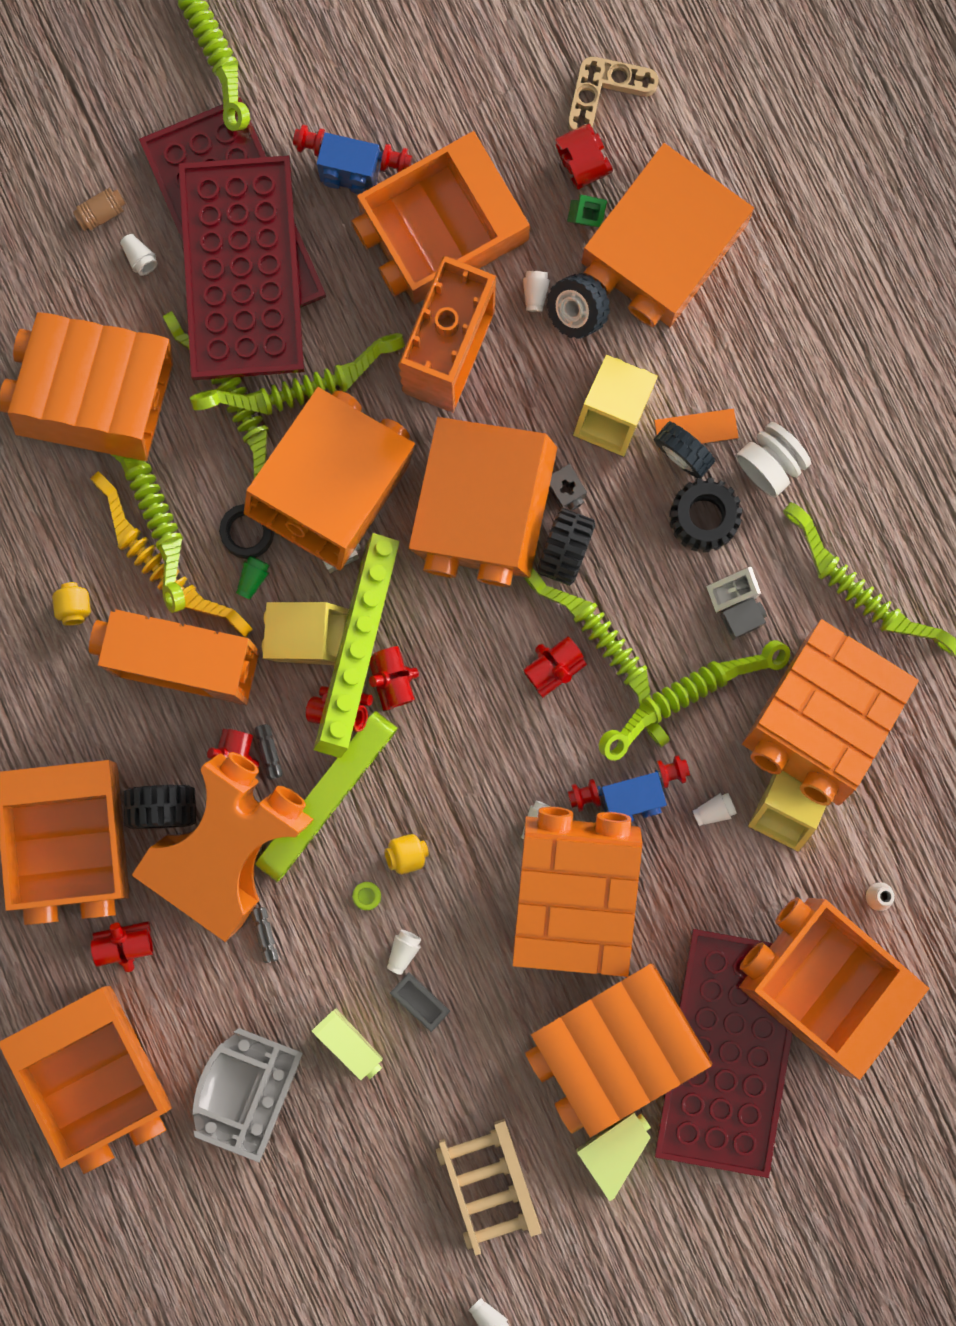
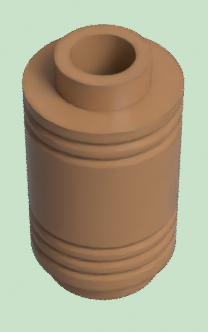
[73,187,126,231]

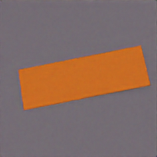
[655,409,739,450]

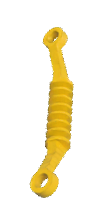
[90,471,253,637]

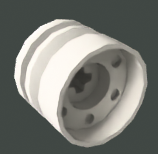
[735,422,811,498]

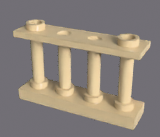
[436,1118,542,1256]

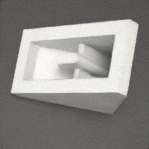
[706,567,761,612]

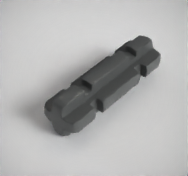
[255,724,282,780]
[251,907,279,963]

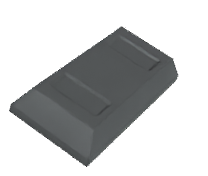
[390,972,450,1032]

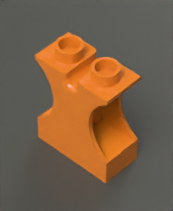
[132,752,314,942]

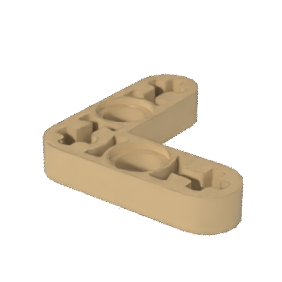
[568,57,659,131]

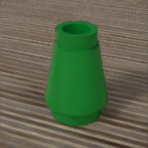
[236,556,270,600]

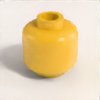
[52,582,91,626]
[384,834,429,875]

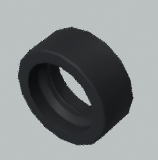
[219,504,274,559]

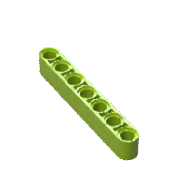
[255,711,398,882]

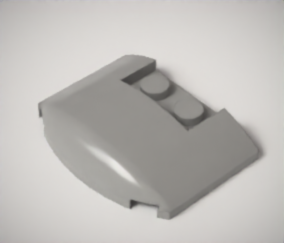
[192,1028,303,1163]

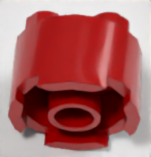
[555,123,613,190]

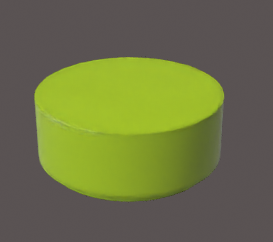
[352,882,381,910]

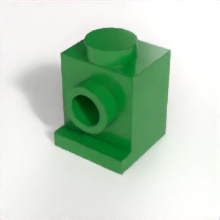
[567,194,607,228]

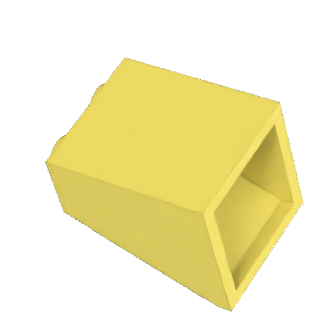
[573,355,658,457]
[262,602,349,665]
[748,771,826,852]

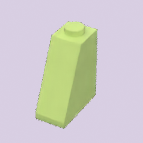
[312,1008,383,1080]
[576,1112,651,1201]

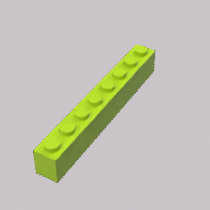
[313,533,400,758]

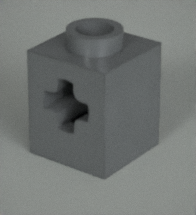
[549,464,587,511]
[720,597,767,640]

